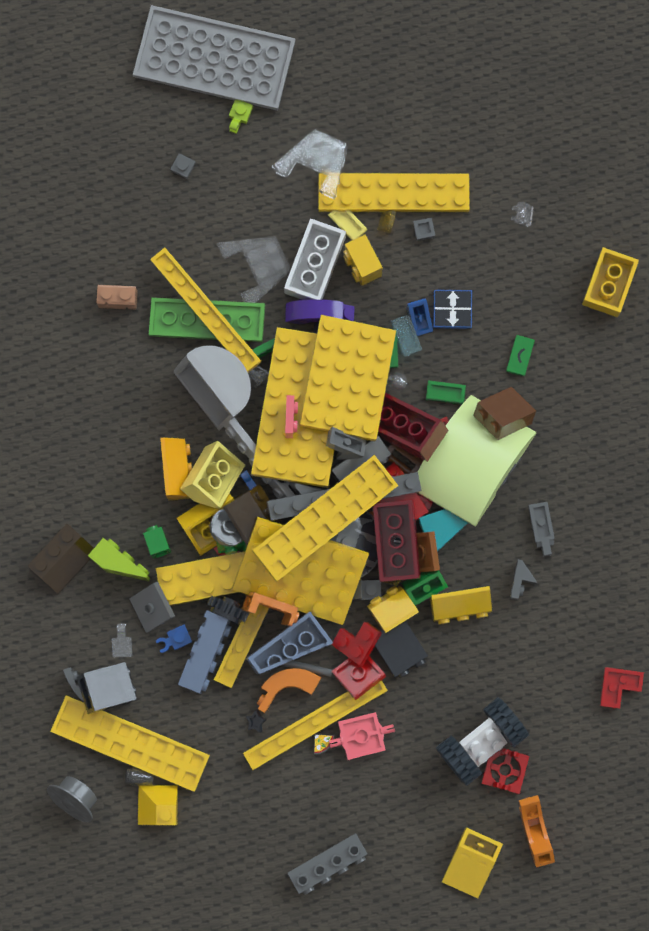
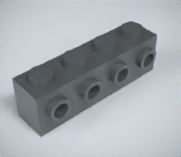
[288,833,367,895]

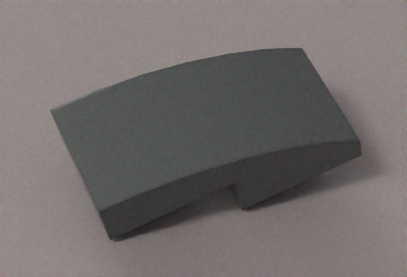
[63,667,84,701]

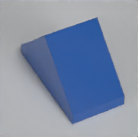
[406,298,433,337]

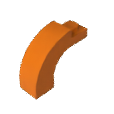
[257,668,321,713]
[519,795,555,867]

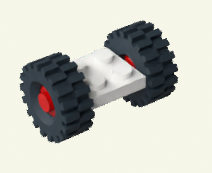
[436,697,529,786]

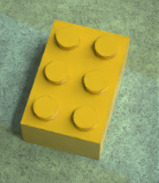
[582,247,639,317]

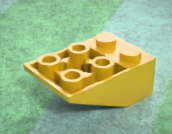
[442,828,503,898]

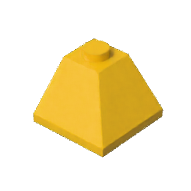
[138,785,178,825]

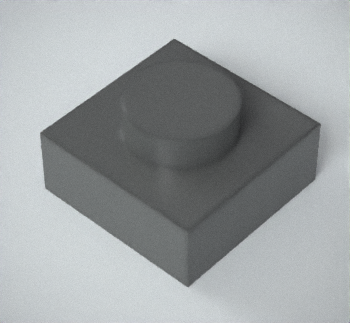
[170,153,196,179]
[413,218,435,241]

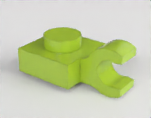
[229,100,253,134]

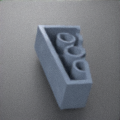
[178,610,232,694]
[245,612,333,674]

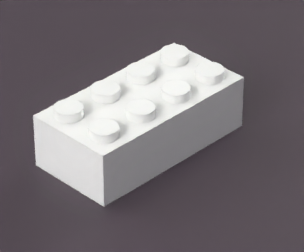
[284,219,346,300]

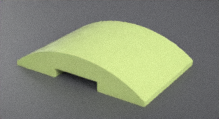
[417,395,536,527]

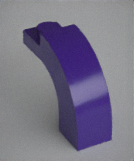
[285,300,354,325]

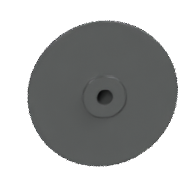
[47,776,97,823]

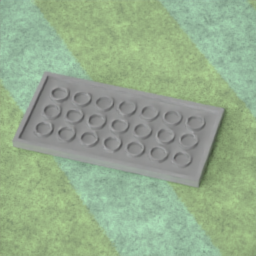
[133,5,296,111]

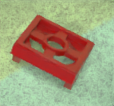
[481,748,529,794]

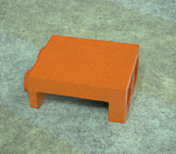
[242,592,299,626]

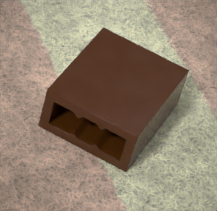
[473,387,536,440]

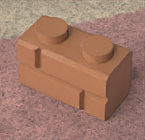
[97,285,137,310]

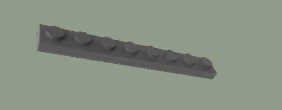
[267,472,422,521]

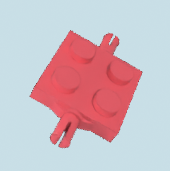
[329,712,395,760]

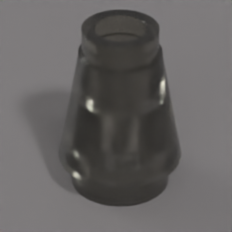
[124,767,154,786]

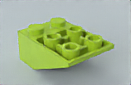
[88,538,150,581]

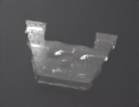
[271,129,347,200]
[217,236,291,303]

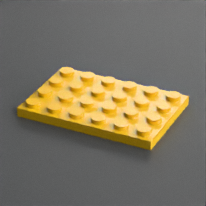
[300,315,396,441]
[232,517,369,625]

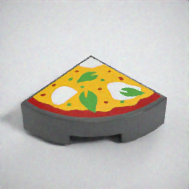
[314,735,334,754]

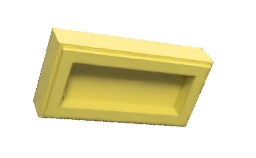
[328,210,367,240]

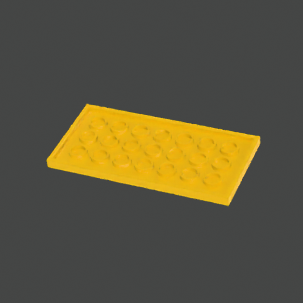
[251,327,334,488]

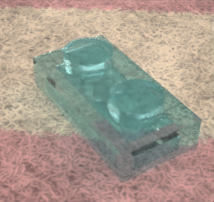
[390,314,422,357]

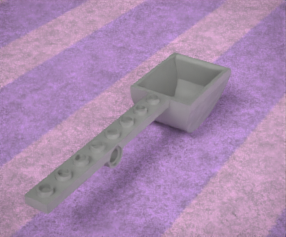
[174,346,295,499]

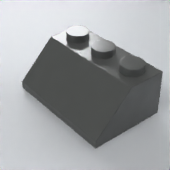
[330,435,391,483]

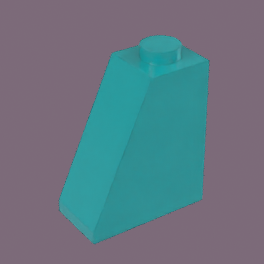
[418,509,468,552]

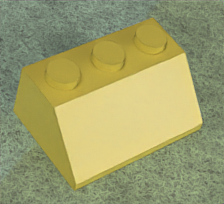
[180,441,245,509]

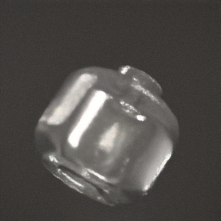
[387,371,407,392]

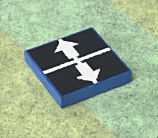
[434,290,472,329]

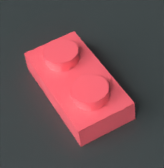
[285,395,298,438]

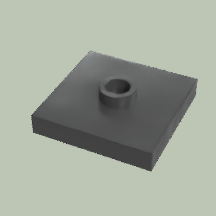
[130,582,175,633]

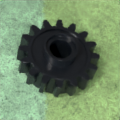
[207,596,249,625]

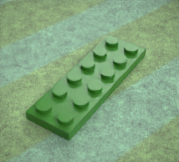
[149,298,265,342]

